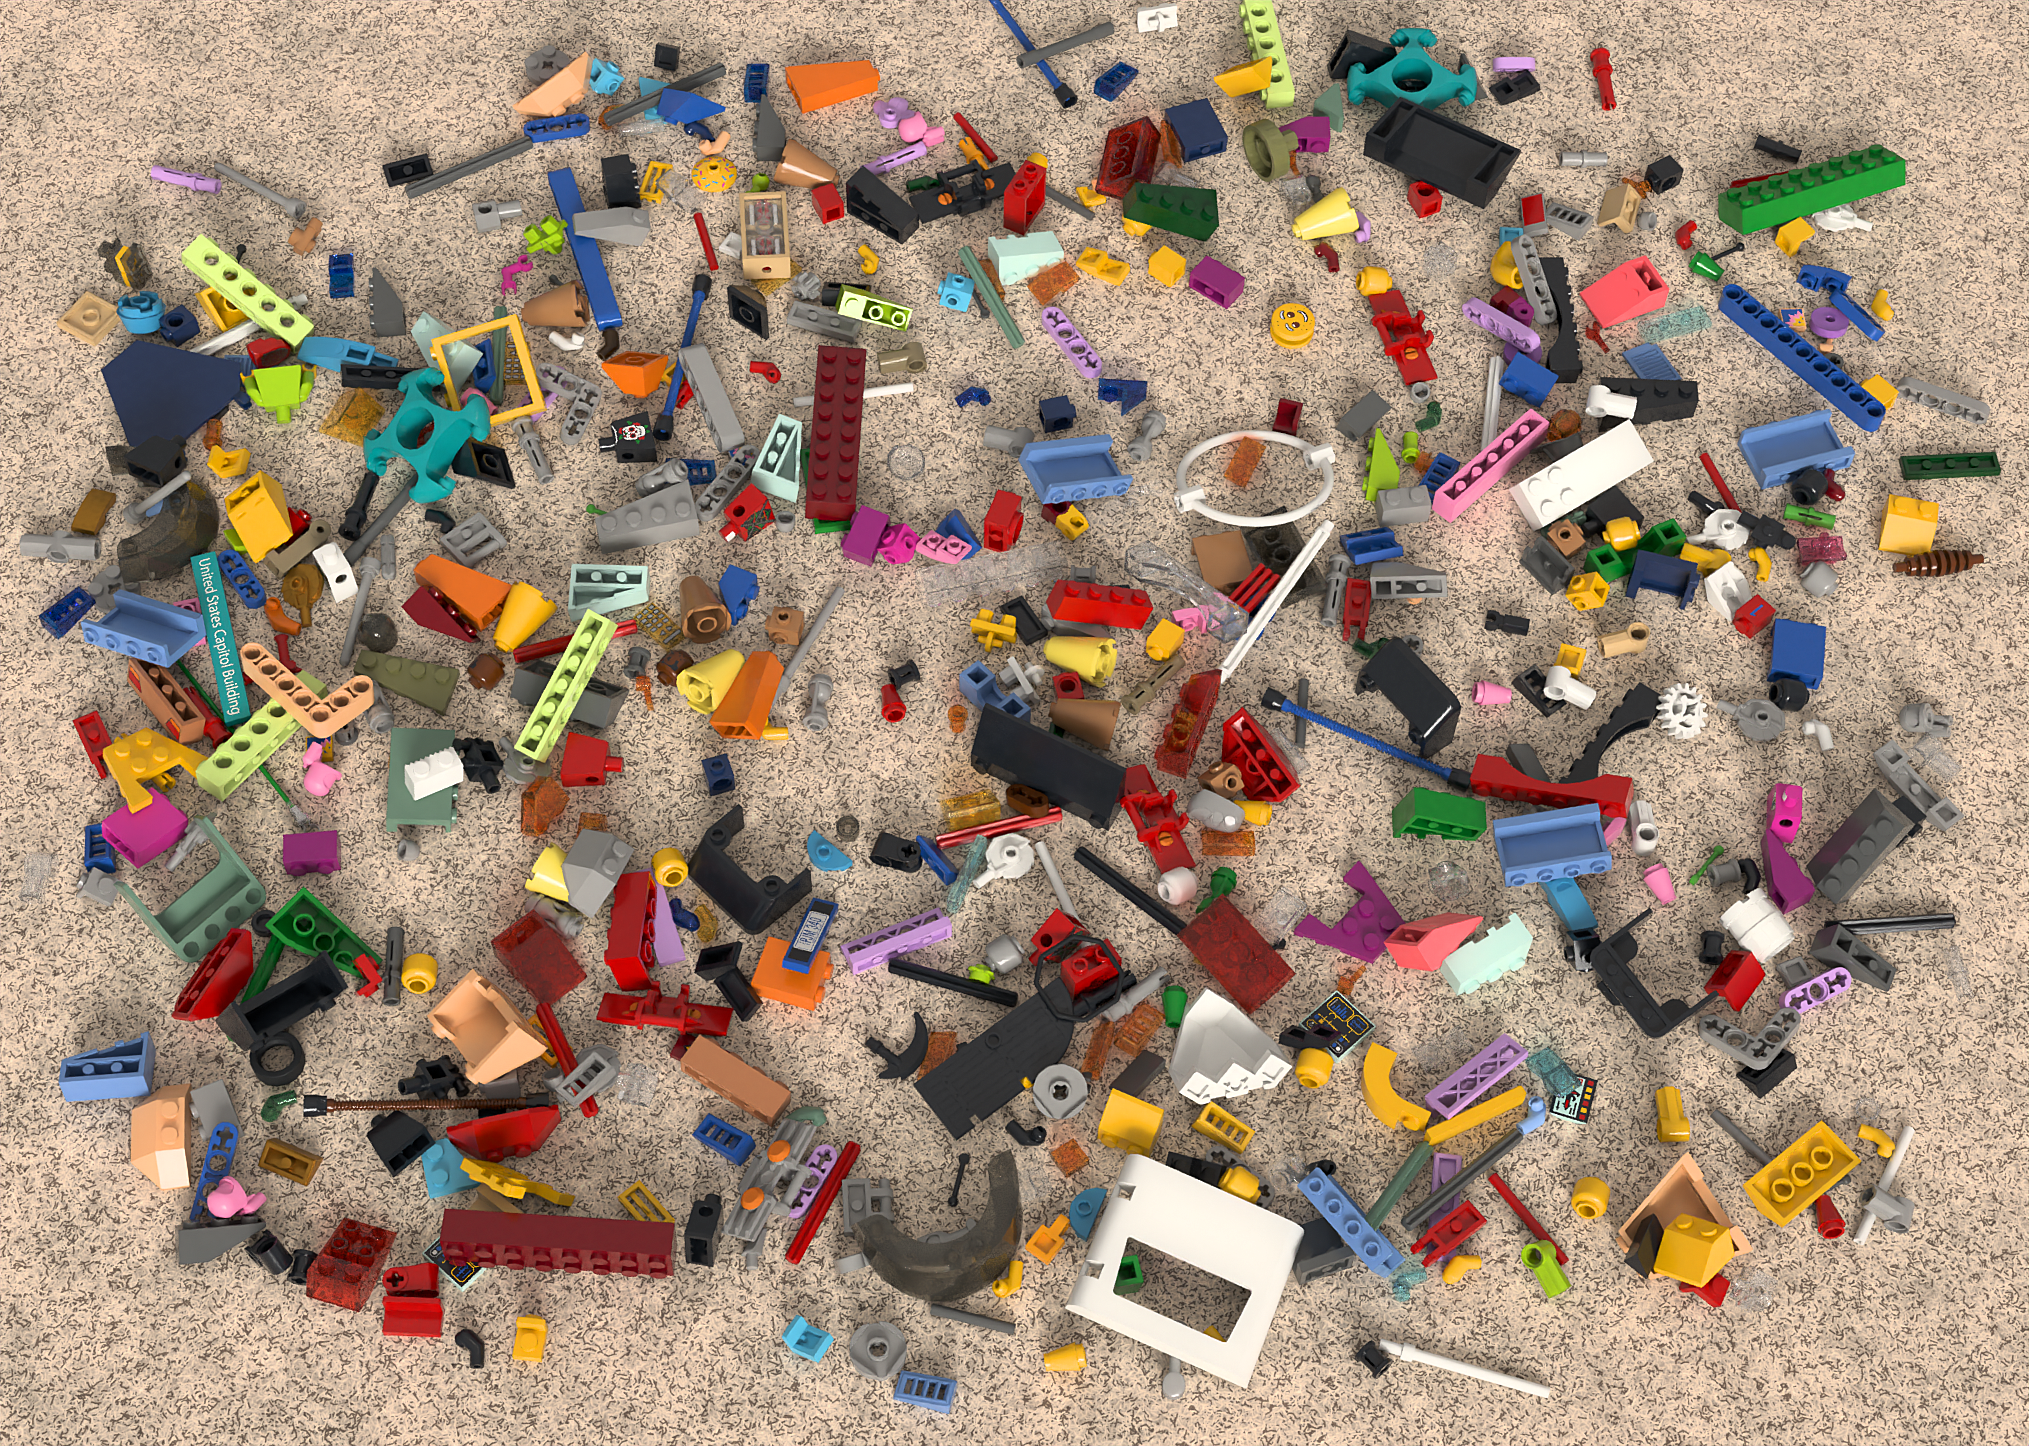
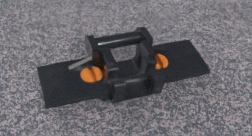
[909,159,1016,224]

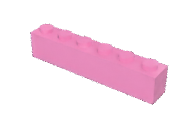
[1432,409,1550,523]

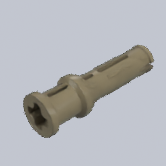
[1121,654,1186,715]

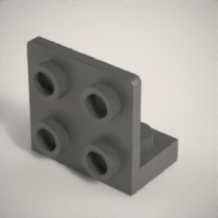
[1292,1217,1355,1285]

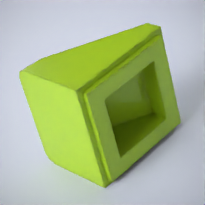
[223,528,248,556]

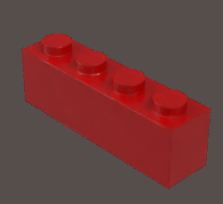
[1046,579,1153,630]

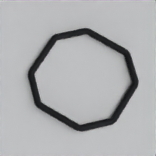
[1034,934,1125,1023]

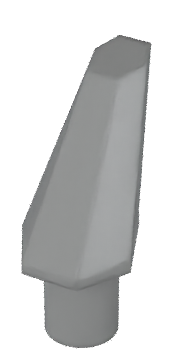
[741,1228,767,1270]

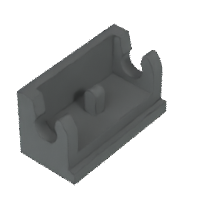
[1336,390,1392,442]
[1519,535,1575,595]

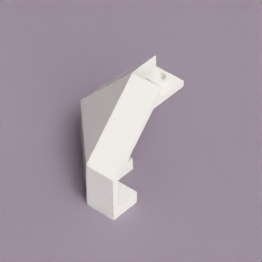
[1168,987,1292,1105]

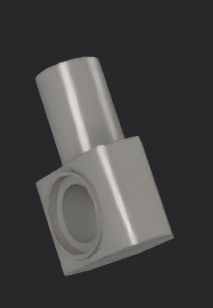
[472,199,523,233]

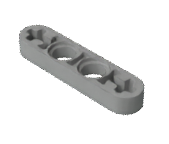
[1511,234,1557,325]
[1896,377,1991,425]
[695,445,760,521]

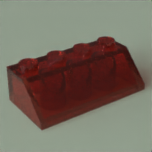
[1095,116,1161,200]
[1154,669,1222,779]
[1176,893,1296,1015]

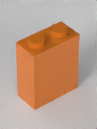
[751,936,834,1011]

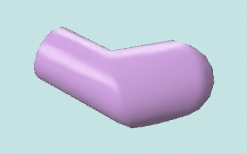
[1354,211,1371,243]

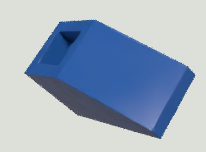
[718,564,760,626]

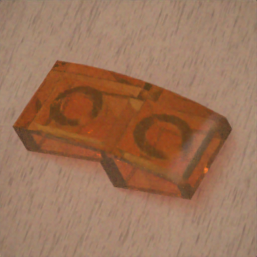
[1027,261,1081,306]
[1223,436,1266,488]

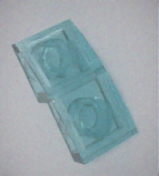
[1525,1047,1582,1098]

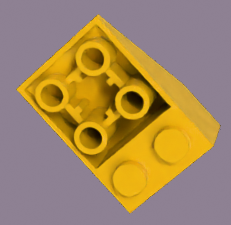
[224,470,293,563]

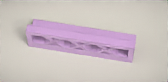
[841,907,952,975]
[1425,1033,1528,1120]

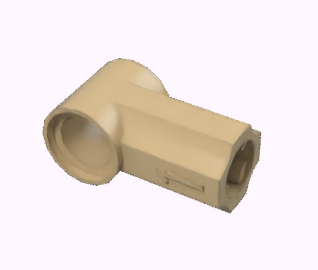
[1597,622,1650,658]

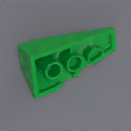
[265,887,383,980]

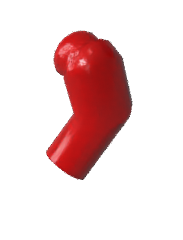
[1675,220,1697,250]
[750,361,781,383]

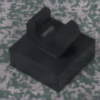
[654,42,680,71]

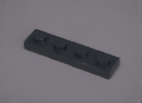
[340,364,441,392]

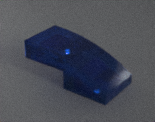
[328,253,355,299]

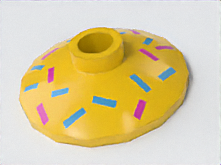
[691,156,737,192]

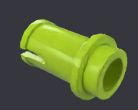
[1401,431,1421,464]

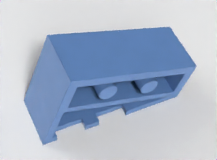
[58,1031,156,1102]

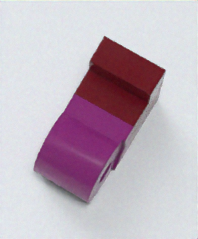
[1489,285,1534,327]

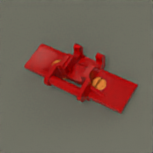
[1368,289,1438,386]
[1119,764,1196,874]
[596,980,734,1037]

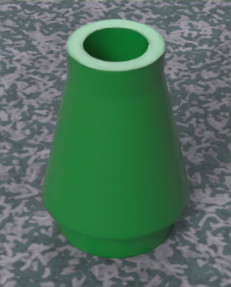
[1688,251,1725,282]
[1161,985,1188,1028]

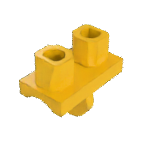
[970,608,1017,653]

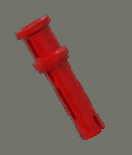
[1590,48,1617,111]
[183,686,233,751]

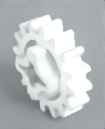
[1656,683,1708,739]

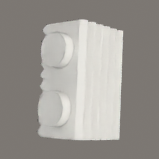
[405,747,464,801]

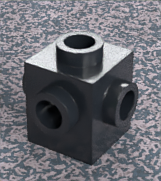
[1563,927,1602,972]

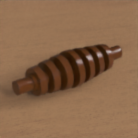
[1892,549,1984,577]

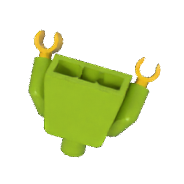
[240,364,317,424]

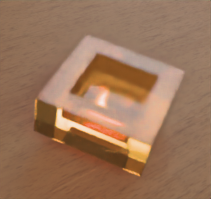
[1050,1138,1090,1179]

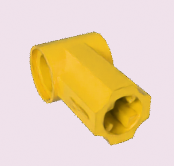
[1679,542,1732,578]
[1655,1086,1690,1142]

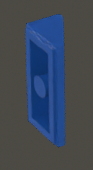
[473,338,496,394]
[916,835,960,886]

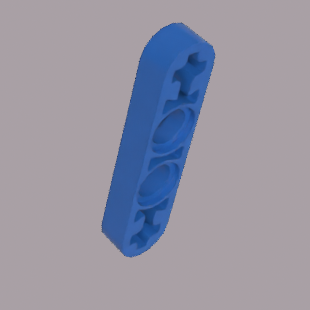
[190,1122,239,1223]

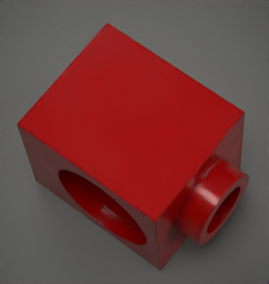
[1407,181,1443,219]
[1052,671,1085,702]

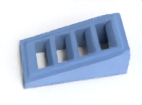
[893,1370,957,1414]

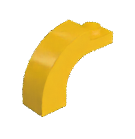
[1361,1042,1432,1132]

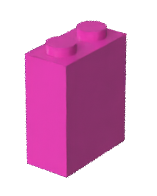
[102,787,189,869]

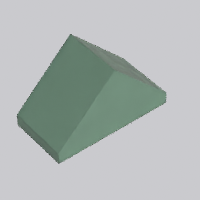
[1312,83,1344,132]

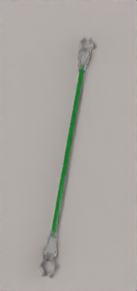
[176,659,321,833]

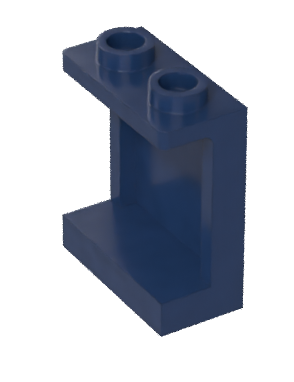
[1164,98,1228,163]
[1625,549,1701,610]

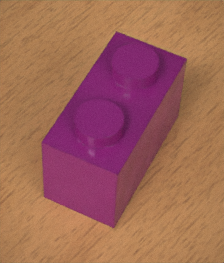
[1189,255,1245,309]
[840,505,891,567]
[283,830,341,876]

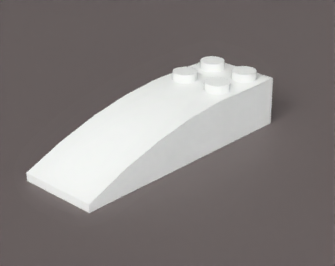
[1509,419,1654,531]

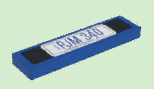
[782,897,839,974]

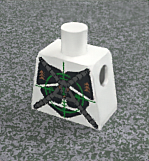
[312,542,358,603]

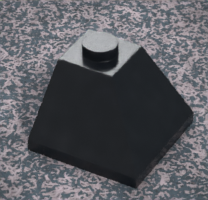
[727,285,769,340]
[451,438,516,489]

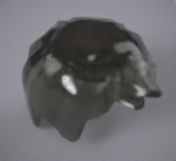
[358,613,398,653]

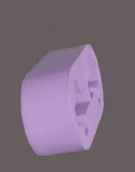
[1493,57,1535,72]

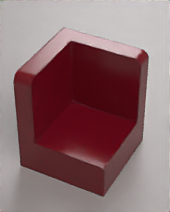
[1272,398,1304,437]

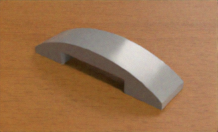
[1873,739,1964,831]

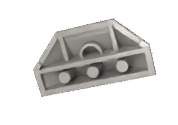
[561,828,635,919]

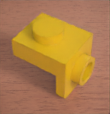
[207,445,251,478]
[1553,643,1587,680]

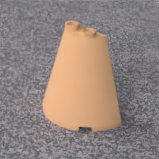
[1615,1152,1753,1280]

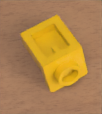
[512,1314,548,1362]

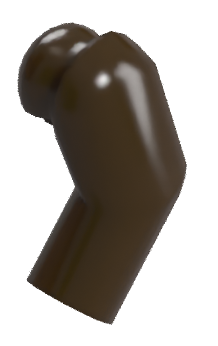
[597,328,620,361]

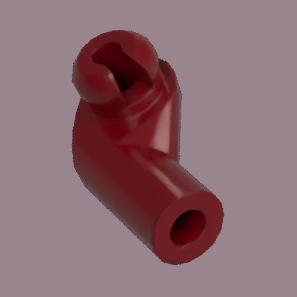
[1314,242,1340,272]
[1823,469,1845,502]

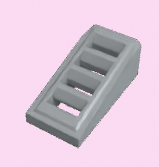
[1546,202,1594,241]
[555,1050,616,1108]

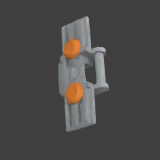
[721,1118,817,1242]

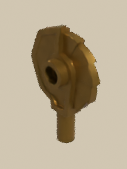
[281,564,325,628]

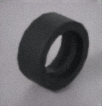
[249,1031,306,1087]

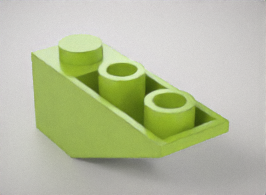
[835,284,913,332]
[1362,428,1400,502]

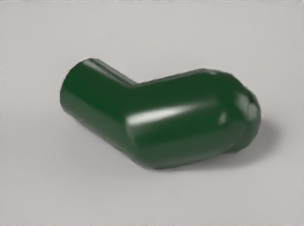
[906,176,941,192]

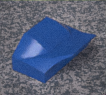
[935,509,982,562]

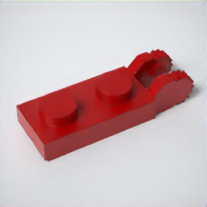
[1342,578,1371,643]
[72,710,112,779]
[1410,1200,1487,1268]

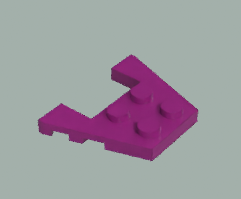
[1294,861,1406,964]

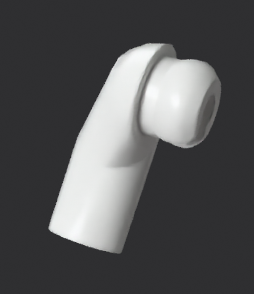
[549,331,585,351]
[1802,719,1834,751]

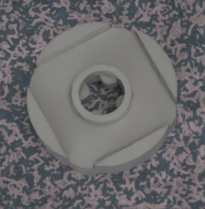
[525,45,570,86]
[88,565,141,614]
[1033,1063,1088,1119]
[850,1321,907,1381]

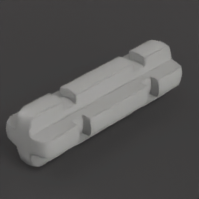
[380,534,396,580]

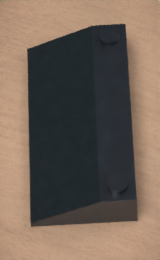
[1363,97,1521,209]
[971,703,1127,831]

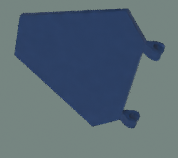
[101,340,252,462]

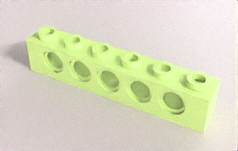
[1239,0,1295,109]
[181,234,314,354]
[514,609,618,763]
[195,670,328,802]

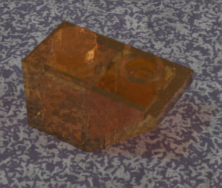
[521,776,570,837]

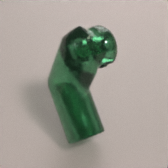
[1415,401,1443,433]
[1352,637,1389,659]
[261,1090,298,1122]

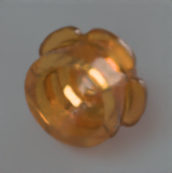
[1414,451,1434,473]

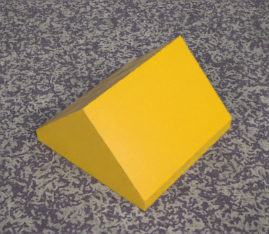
[1213,56,1272,97]

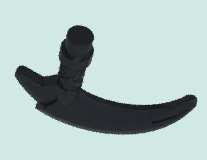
[865,1012,929,1081]

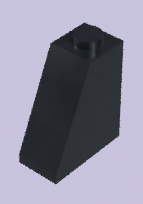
[1327,29,1398,79]

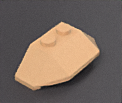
[513,51,593,118]
[131,1083,192,1190]

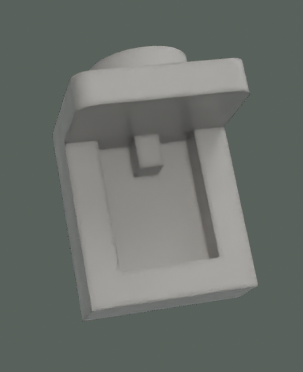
[75,867,123,907]

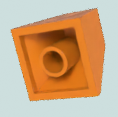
[601,351,668,398]

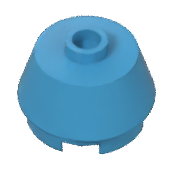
[116,291,166,334]

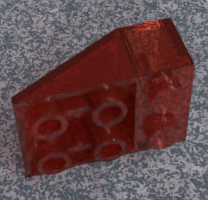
[491,909,587,1005]
[306,1217,397,1312]

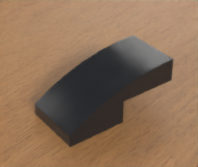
[1489,70,1541,105]
[1278,1024,1342,1049]
[1165,1151,1227,1189]

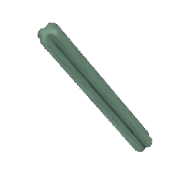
[958,246,1025,349]
[489,306,508,405]
[1364,1141,1433,1231]

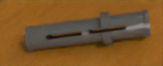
[382,926,405,1006]

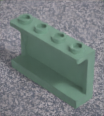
[386,728,460,833]

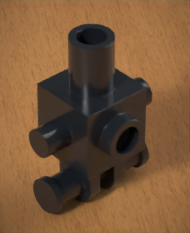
[1736,510,1796,550]
[452,737,504,794]
[398,1055,470,1101]

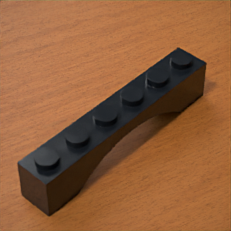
[1532,257,1583,384]
[1558,682,1662,784]

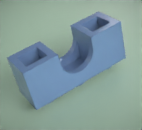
[959,660,1031,723]

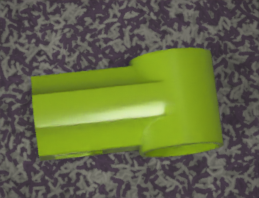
[1521,1240,1571,1299]

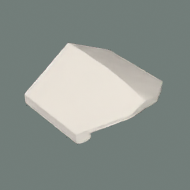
[1704,561,1752,621]

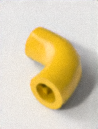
[1490,241,1523,289]

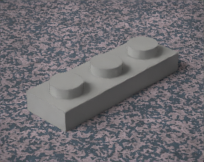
[787,301,862,343]

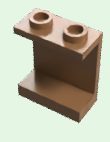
[1190,530,1253,600]

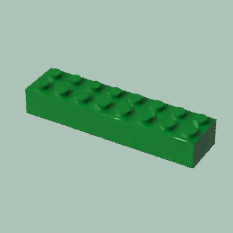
[1718,144,1906,235]

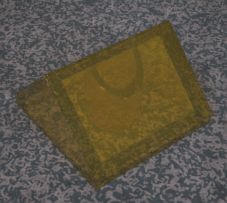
[319,387,385,447]
[939,789,1001,832]

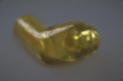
[694,904,718,942]

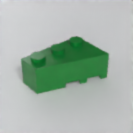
[1392,787,1487,841]

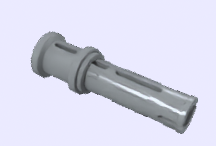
[511,416,554,485]
[1320,554,1351,627]
[1096,966,1170,1029]

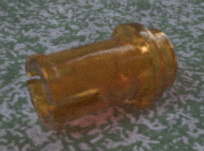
[203,419,223,451]
[948,704,968,733]

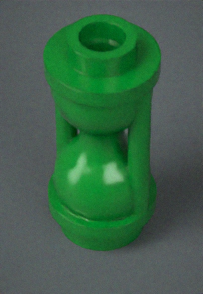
[1195,867,1237,925]

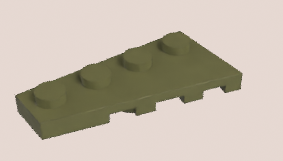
[353,649,460,716]

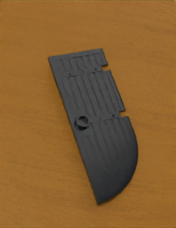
[913,976,1075,1141]

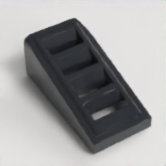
[1511,664,1567,718]
[694,941,743,981]

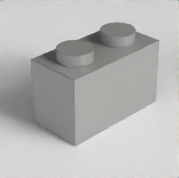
[1375,485,1432,527]
[189,1079,245,1148]

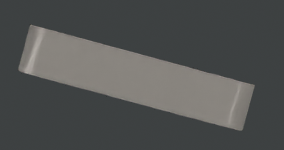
[678,343,745,453]

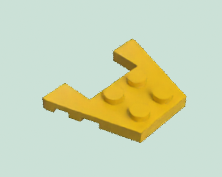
[103,727,208,814]
[460,1157,575,1206]

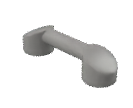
[1161,1320,1187,1400]

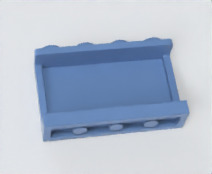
[1737,409,1855,490]
[1018,434,1133,504]
[81,589,206,668]
[1492,803,1612,887]
[1297,1168,1406,1278]

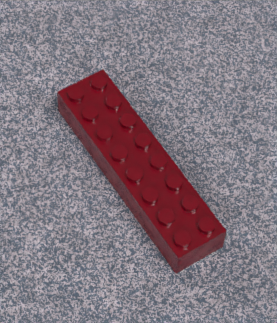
[805,345,867,521]
[439,1208,677,1279]

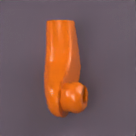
[264,597,301,636]

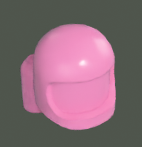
[898,111,945,147]
[303,742,342,796]
[207,1176,267,1218]

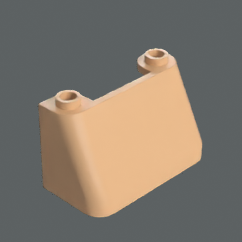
[427,969,548,1085]

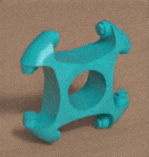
[1347,27,1477,110]
[363,367,491,504]

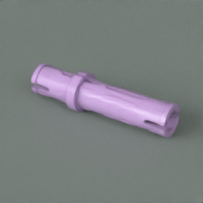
[860,141,927,175]
[151,165,222,194]

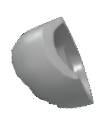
[1187,789,1245,833]

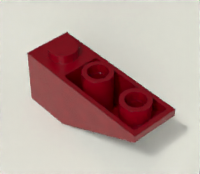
[401,585,481,643]

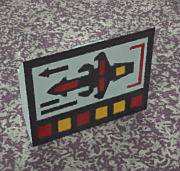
[1549,1069,1598,1124]

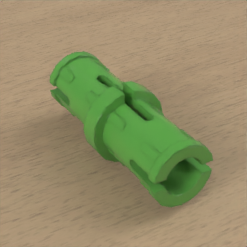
[1783,503,1836,530]

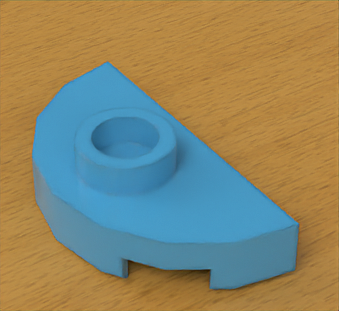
[807,830,853,872]
[1069,1188,1107,1242]

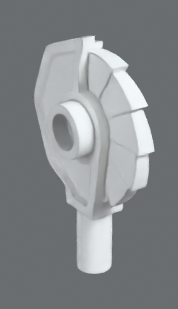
[1812,204,1873,232]
[1685,509,1750,551]
[973,833,1034,889]

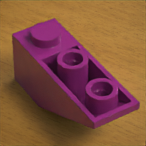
[1278,116,1331,153]
[1760,828,1815,915]

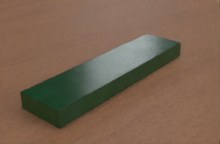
[1899,452,2001,480]

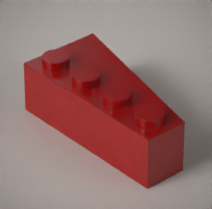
[604,871,657,992]

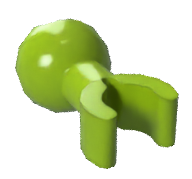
[745,173,770,193]

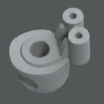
[1899,703,1953,738]

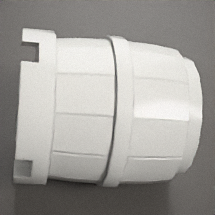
[1719,888,1795,964]

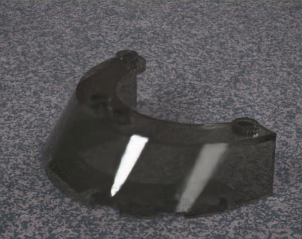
[105,445,220,585]
[850,1149,1023,1302]

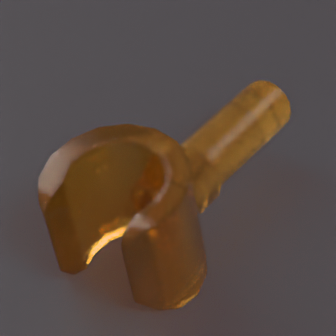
[1290,150,1302,180]
[1622,177,1652,199]
[636,676,654,711]
[1336,965,1367,995]

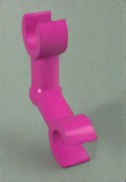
[501,255,533,296]

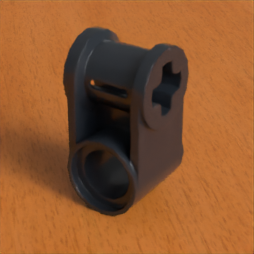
[869,832,923,873]
[244,1229,293,1275]

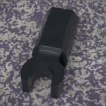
[1484,610,1530,636]

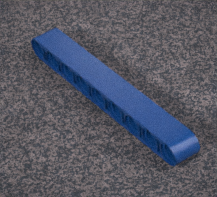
[547,167,623,332]
[1718,284,1886,432]

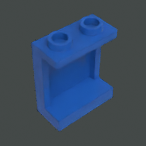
[1767,618,1826,690]

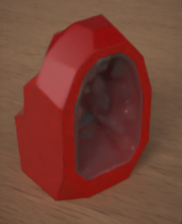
[246,337,291,369]

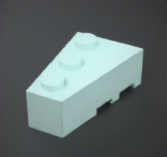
[988,231,1064,287]
[411,311,483,394]
[750,414,802,503]
[568,564,651,622]

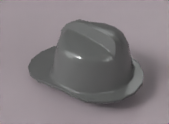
[1530,430,1585,463]

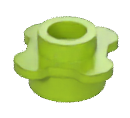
[968,964,995,984]

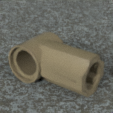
[877,342,927,374]

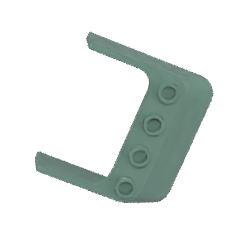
[113,814,266,963]

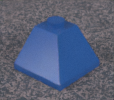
[656,88,726,126]

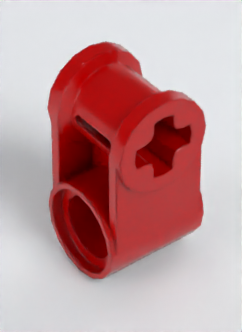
[382,1263,440,1298]

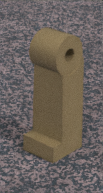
[263,519,331,580]

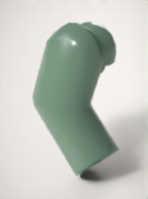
[784,1106,827,1127]

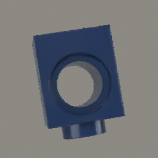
[158,304,201,347]
[1038,395,1077,433]
[701,753,736,797]

